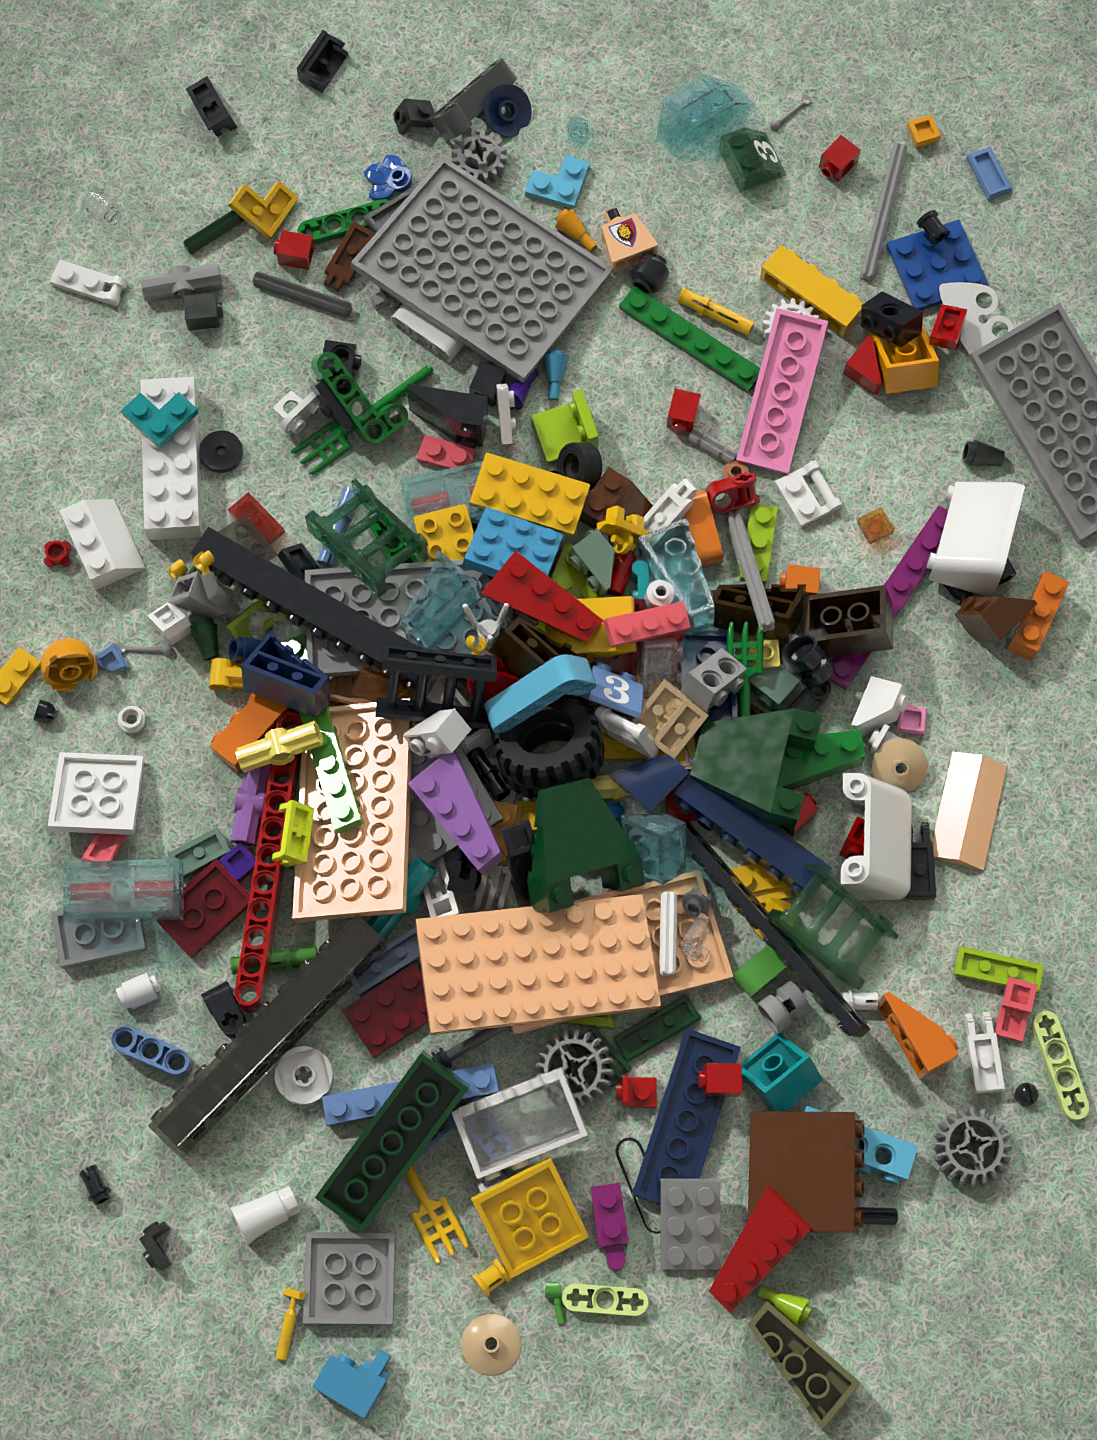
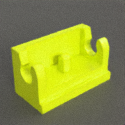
[272,800,315,867]

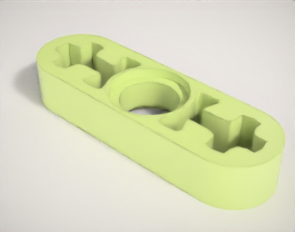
[562,1284,648,1317]

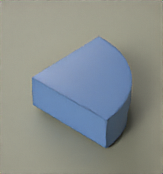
[95,643,130,671]

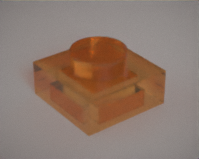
[857,507,895,545]

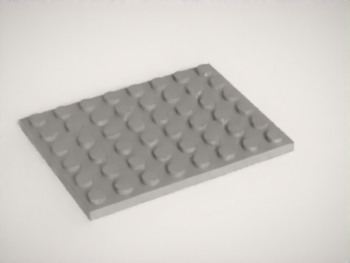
[351,157,613,383]

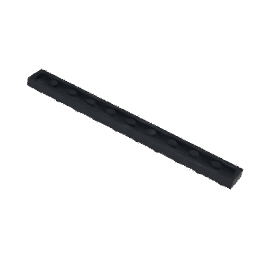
[670,818,871,1037]

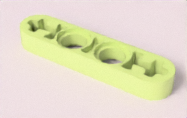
[1032,1011,1090,1121]

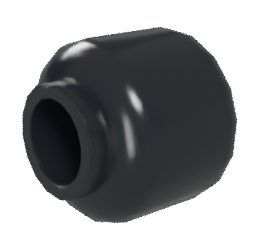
[630,254,669,294]

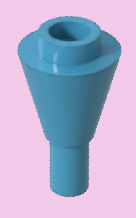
[543,350,569,400]

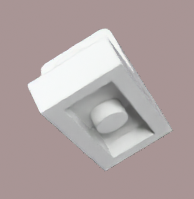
[147,602,191,646]

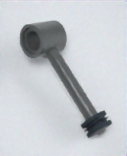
[431,1026,512,1069]

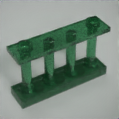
[305,478,429,597]
[766,863,899,990]

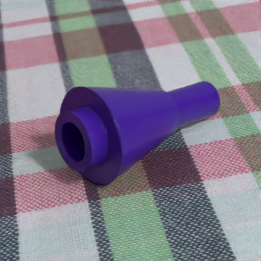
[508,368,539,410]

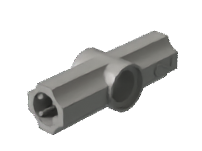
[140,264,223,301]

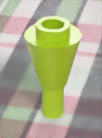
[758,1285,813,1326]

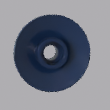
[484,84,532,137]

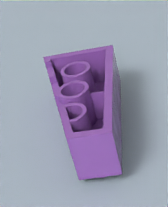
[408,750,506,876]

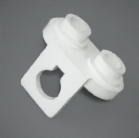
[273,391,322,434]

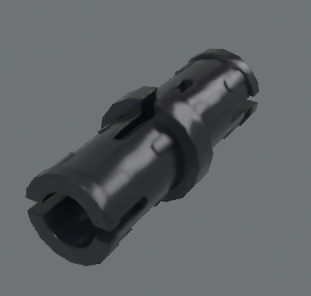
[467,747,510,801]

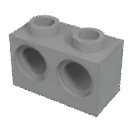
[681,648,747,712]

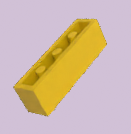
[760,245,864,337]

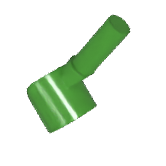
[545,1281,565,1324]

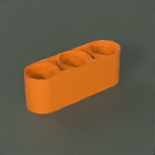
[682,490,724,569]

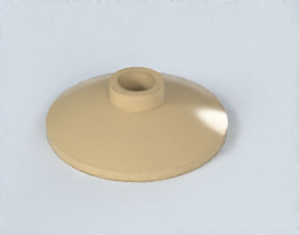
[871,738,928,792]
[462,1314,521,1375]

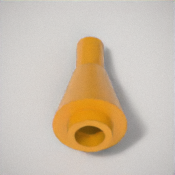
[555,209,597,252]

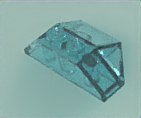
[657,74,754,156]

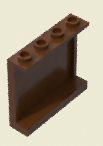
[748,1111,865,1236]

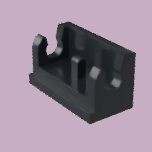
[297,30,349,93]
[186,76,238,137]
[447,849,482,897]

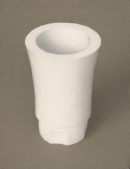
[230,1186,300,1246]

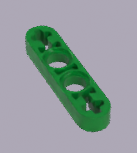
[297,199,389,245]

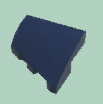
[609,754,690,813]

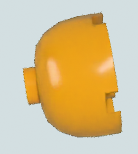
[40,638,98,692]

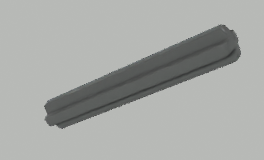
[252,271,352,318]

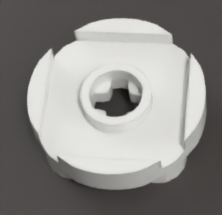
[274,1046,334,1106]

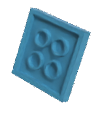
[462,507,563,577]

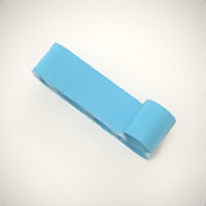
[484,654,597,733]

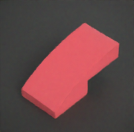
[994,977,1038,1042]

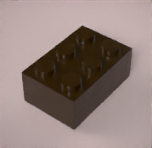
[804,585,893,657]

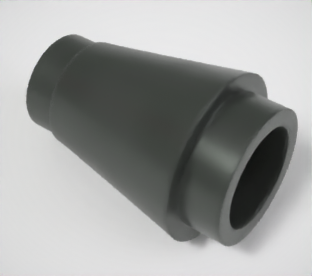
[962,440,1005,466]

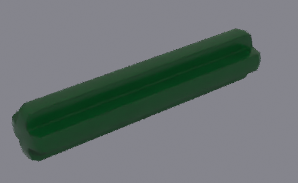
[183,210,245,254]

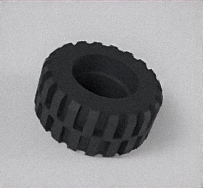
[493,695,605,799]

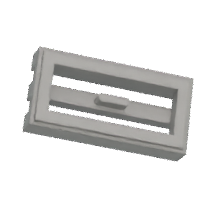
[472,865,512,913]

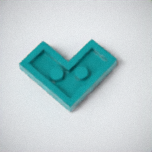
[121,392,199,449]

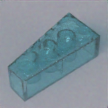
[638,518,715,636]

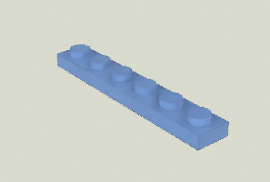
[322,1063,499,1127]

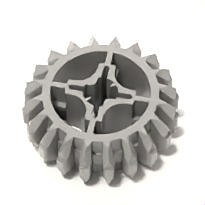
[535,1029,614,1108]
[932,1107,1012,1188]

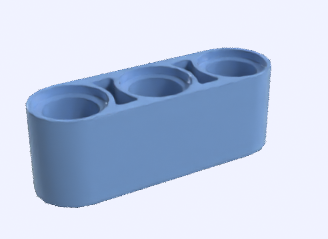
[111,1026,193,1079]

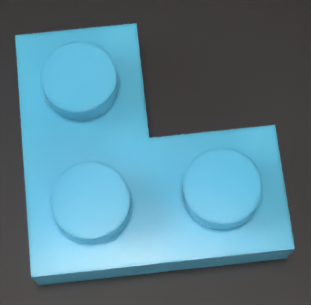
[525,155,590,209]

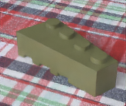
[747,1300,860,1430]

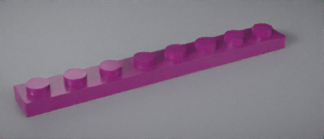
[828,505,948,691]

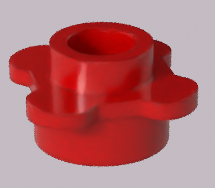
[44,541,72,567]

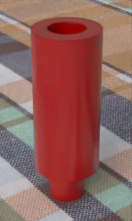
[607,547,637,597]

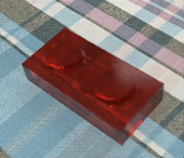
[228,492,285,549]

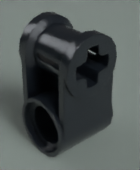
[201,980,247,1039]

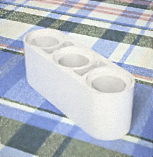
[391,303,465,363]

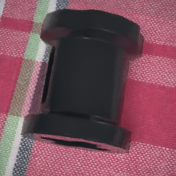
[916,210,951,245]

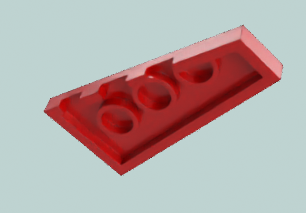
[480,550,604,644]
[709,1185,812,1313]

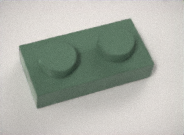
[167,827,230,880]

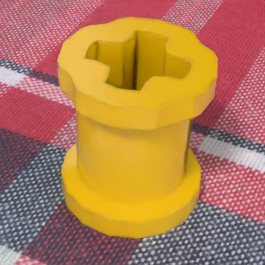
[472,1258,511,1298]

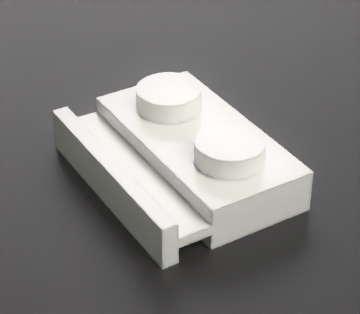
[496,384,517,444]

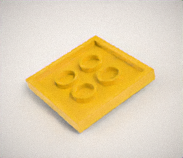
[470,1157,589,1279]

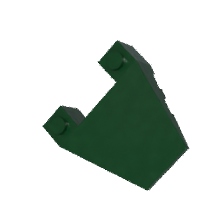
[690,708,822,830]
[527,778,645,913]

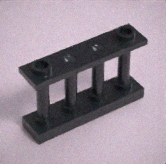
[375,645,497,729]

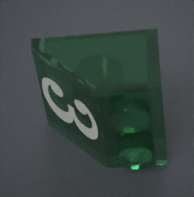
[719,127,787,193]

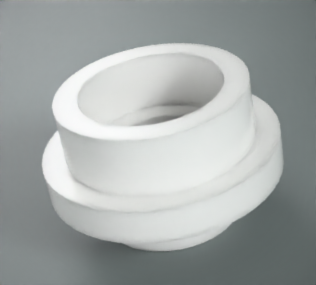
[118,706,146,734]

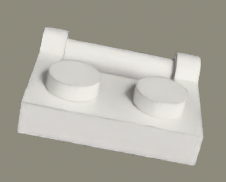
[774,460,843,528]
[595,705,659,759]

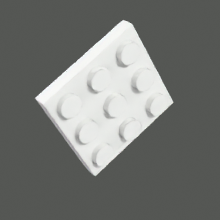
[48,752,145,835]

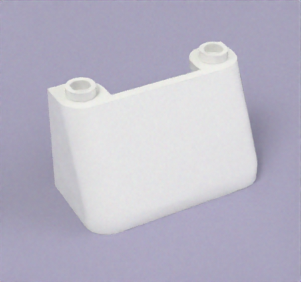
[926,481,1025,597]
[841,773,912,901]

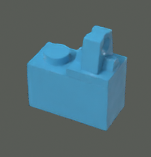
[312,1349,391,1419]

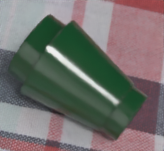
[191,618,220,661]

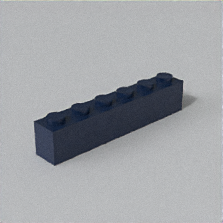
[673,773,832,901]

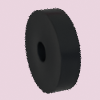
[199,430,243,473]

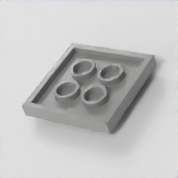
[303,1232,396,1325]

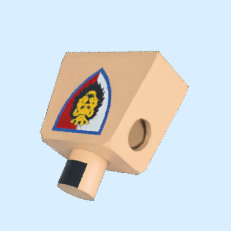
[601,208,658,273]

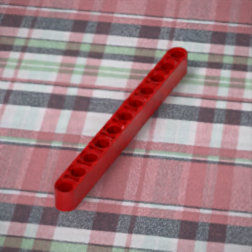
[235,712,303,1013]

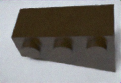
[710,584,806,644]
[489,617,594,706]

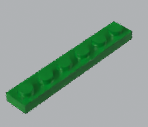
[619,286,760,393]

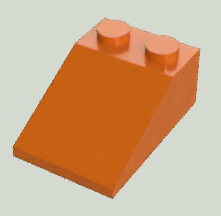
[878,992,959,1080]

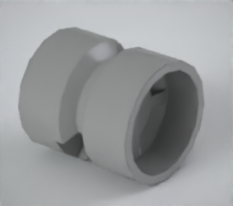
[757,981,812,1034]

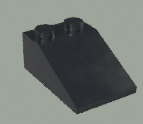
[407,383,488,449]

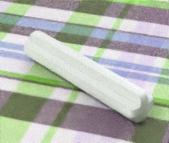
[659,892,677,976]

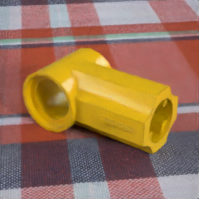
[209,658,243,692]

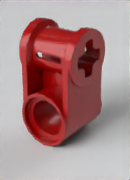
[705,473,760,513]

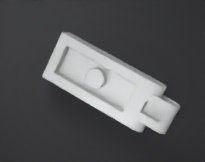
[643,479,698,548]

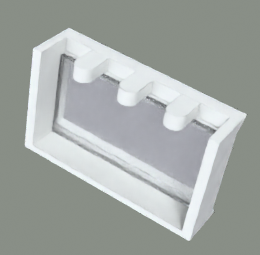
[451,1067,588,1181]

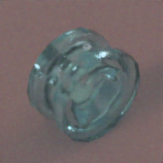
[566,117,590,143]

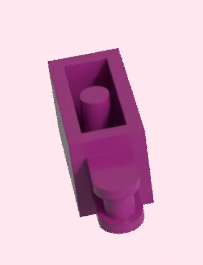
[590,1183,629,1271]

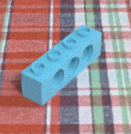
[803,1106,918,1185]

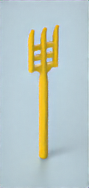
[405,1165,469,1265]

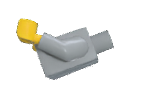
[168,551,240,620]

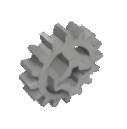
[452,129,507,184]

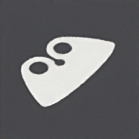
[939,282,1014,354]

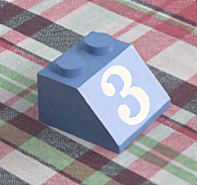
[576,661,643,719]

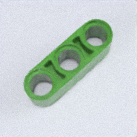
[733,924,814,998]

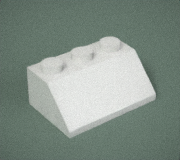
[59,499,146,590]

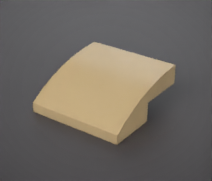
[631,678,709,759]

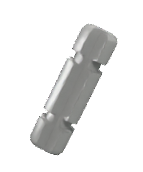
[688,428,737,464]

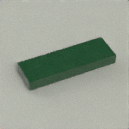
[612,994,701,1063]

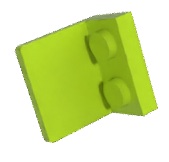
[532,389,599,463]

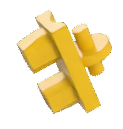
[597,506,651,555]

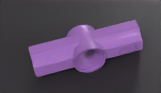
[231,764,270,846]

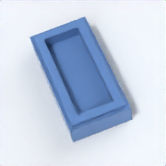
[966,147,1012,200]

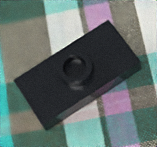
[310,381,353,431]

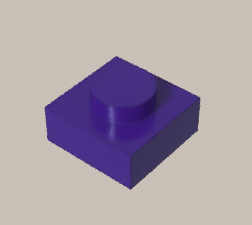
[219,842,255,883]

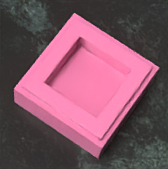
[896,705,927,736]

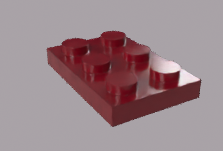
[152,859,250,959]
[342,962,428,1058]

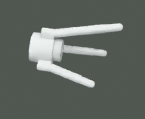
[462,603,509,649]

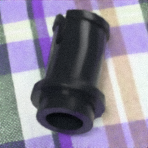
[79,1165,111,1205]

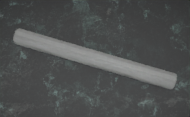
[860,143,907,281]
[726,509,775,632]

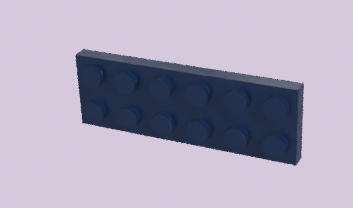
[631,1028,741,1205]

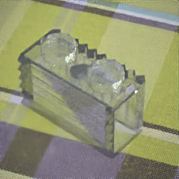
[640,637,683,699]

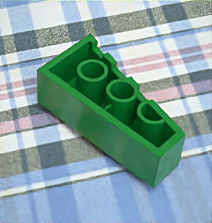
[777,730,865,790]

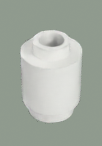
[644,580,674,609]
[116,972,161,1010]

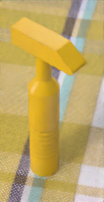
[275,1288,306,1360]

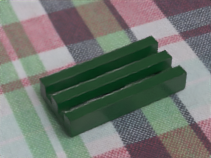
[572,1026,632,1088]

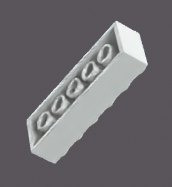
[140,377,203,540]

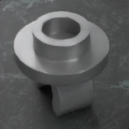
[682,885,712,917]

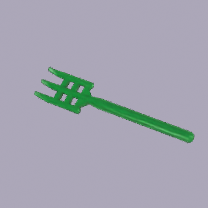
[291,365,433,475]
[727,622,764,717]

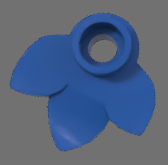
[364,155,412,200]

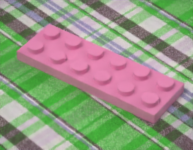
[736,308,828,475]

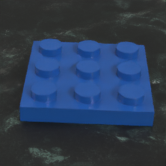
[886,219,989,310]

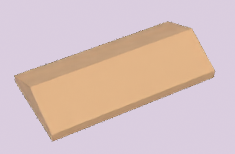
[932,752,1007,871]

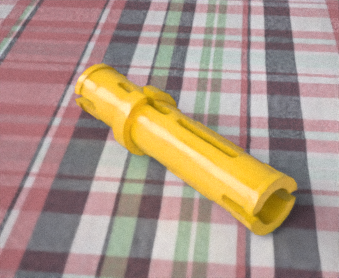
[677,287,755,337]

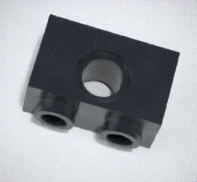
[861,291,923,347]

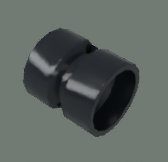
[784,635,833,687]

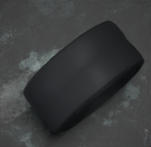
[556,442,603,491]

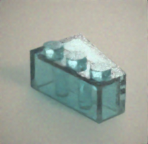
[399,551,484,650]

